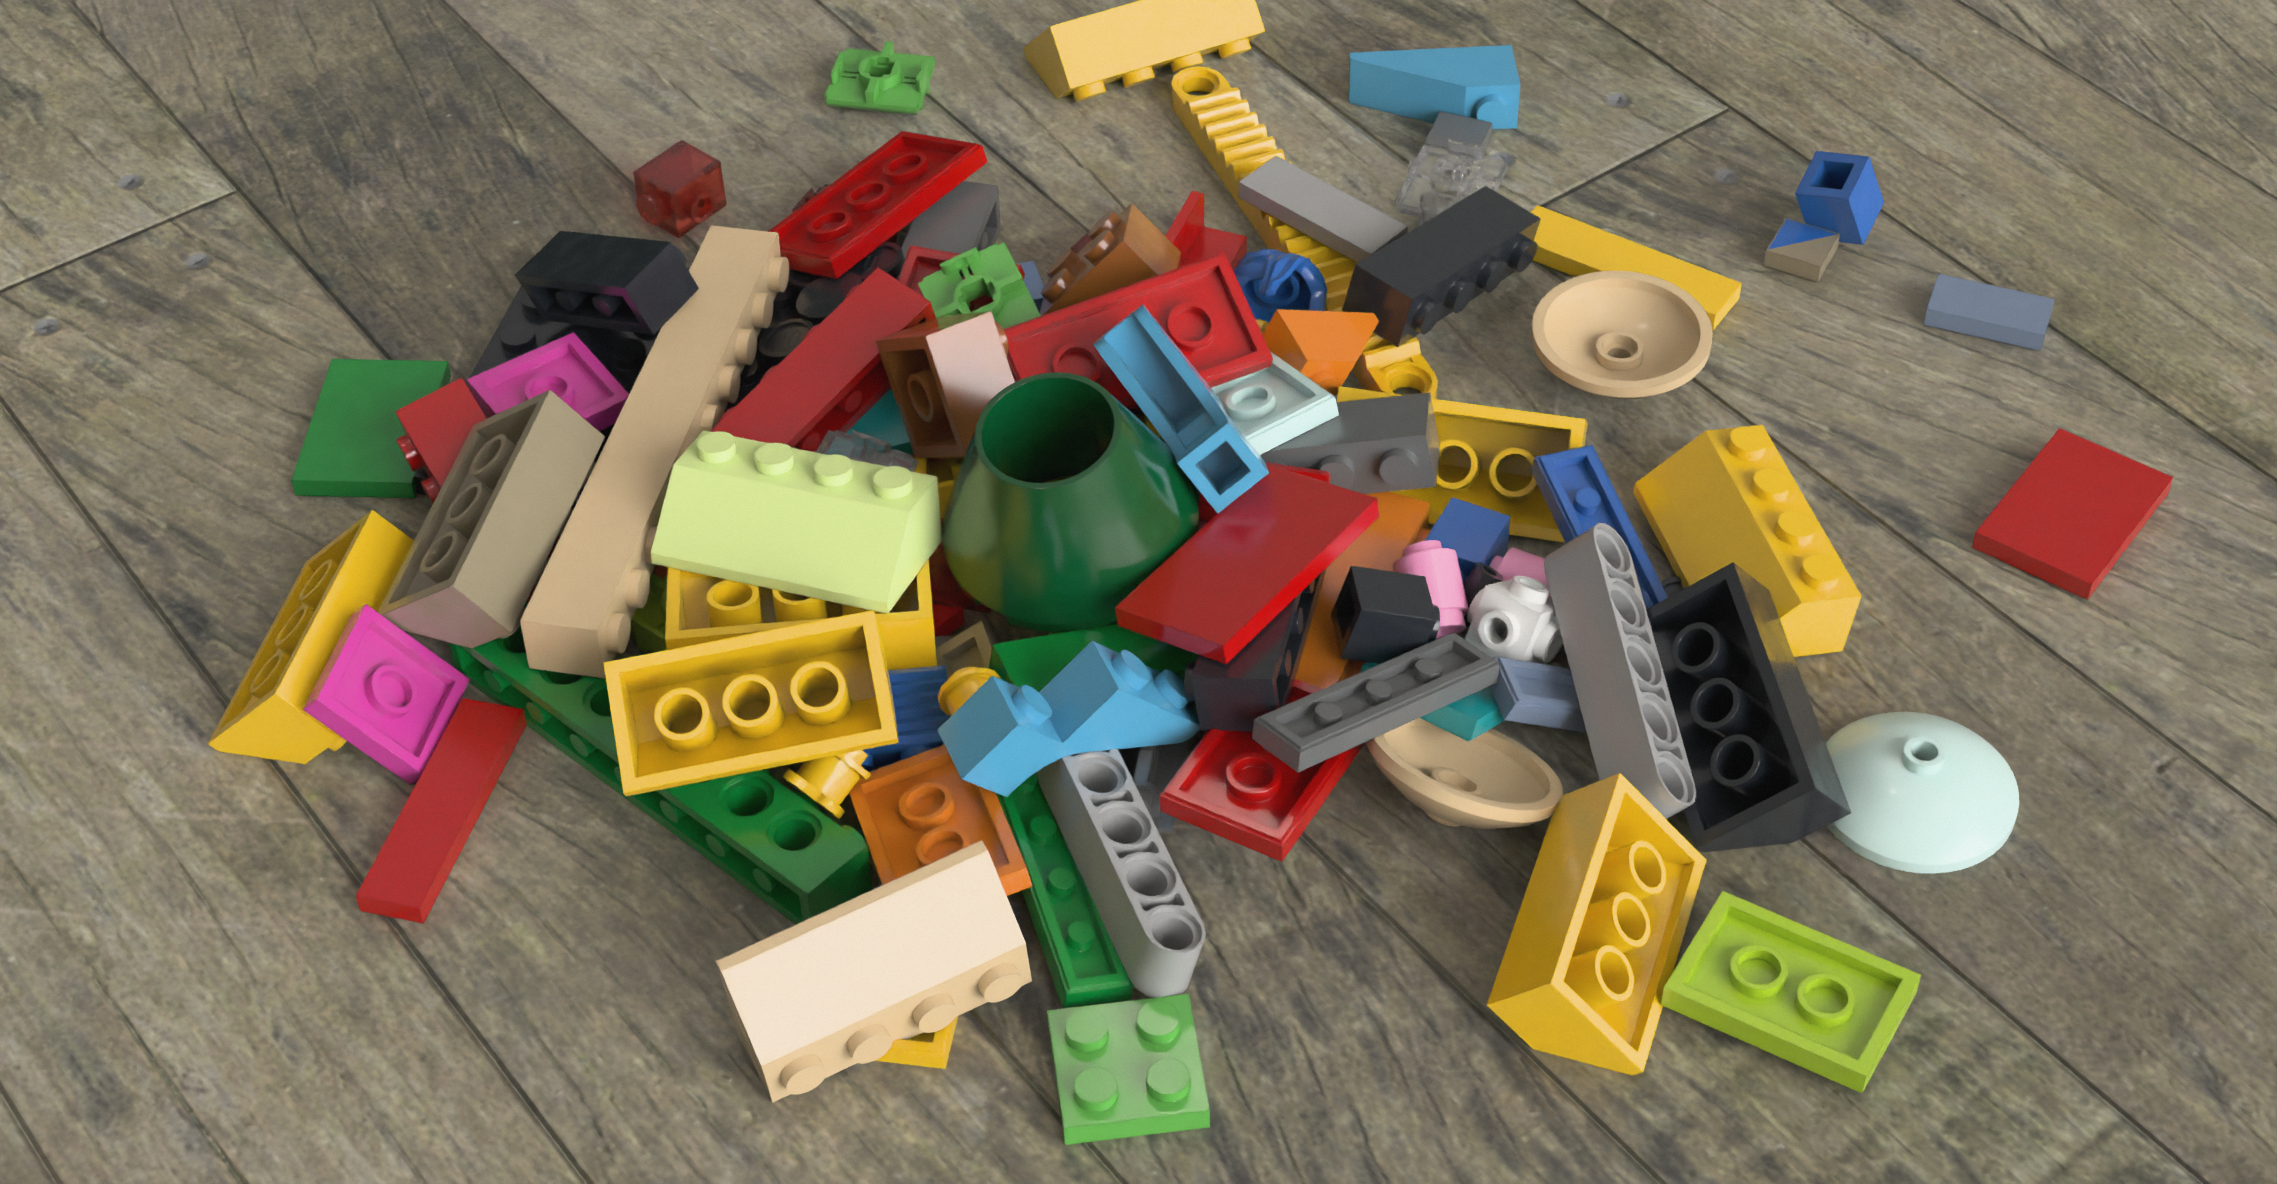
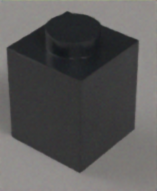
[1331,566,1440,664]

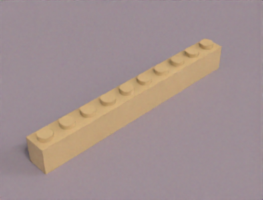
[520,225,789,678]

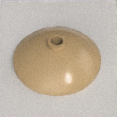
[1531,271,1713,399]
[1366,718,1563,829]

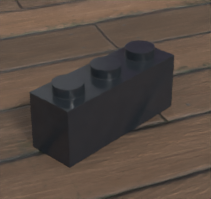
[515,231,699,335]

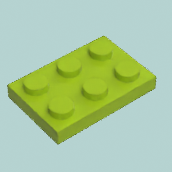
[1661,891,1921,1093]

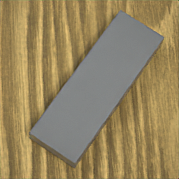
[1239,156,1408,263]

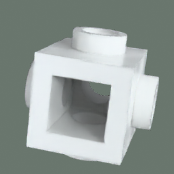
[1465,575,1563,665]

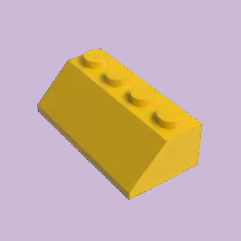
[1023,0,1265,102]
[1337,386,1588,543]
[1633,425,1861,657]
[208,510,414,764]
[665,559,937,670]
[603,610,899,796]
[1487,773,1706,1076]

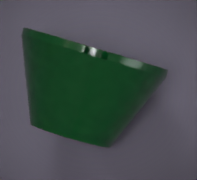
[942,372,1200,632]

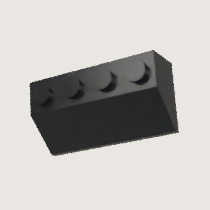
[1646,562,1851,852]

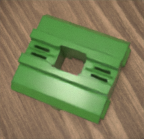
[824,41,936,115]
[918,242,1041,329]

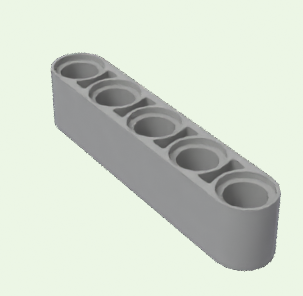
[1544,523,1696,819]
[1036,748,1206,998]

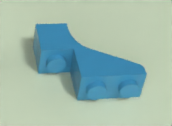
[1093,304,1269,513]
[937,641,1200,797]

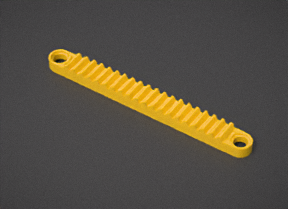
[1171,66,1438,399]

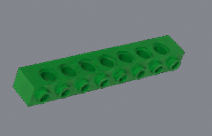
[448,602,873,924]

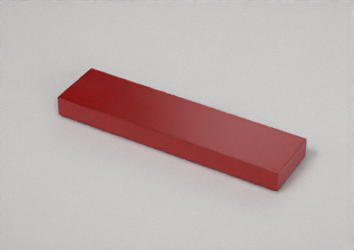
[356,698,527,924]

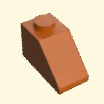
[1262,309,1379,396]

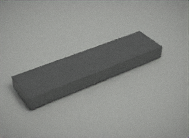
[1252,632,1500,772]

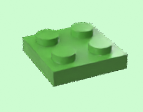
[1047,994,1210,1145]

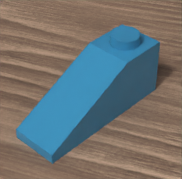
[1348,45,1520,129]

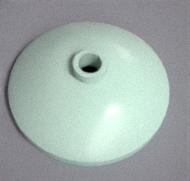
[1826,712,2019,874]

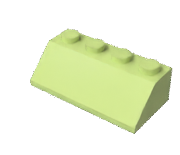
[651,430,942,614]

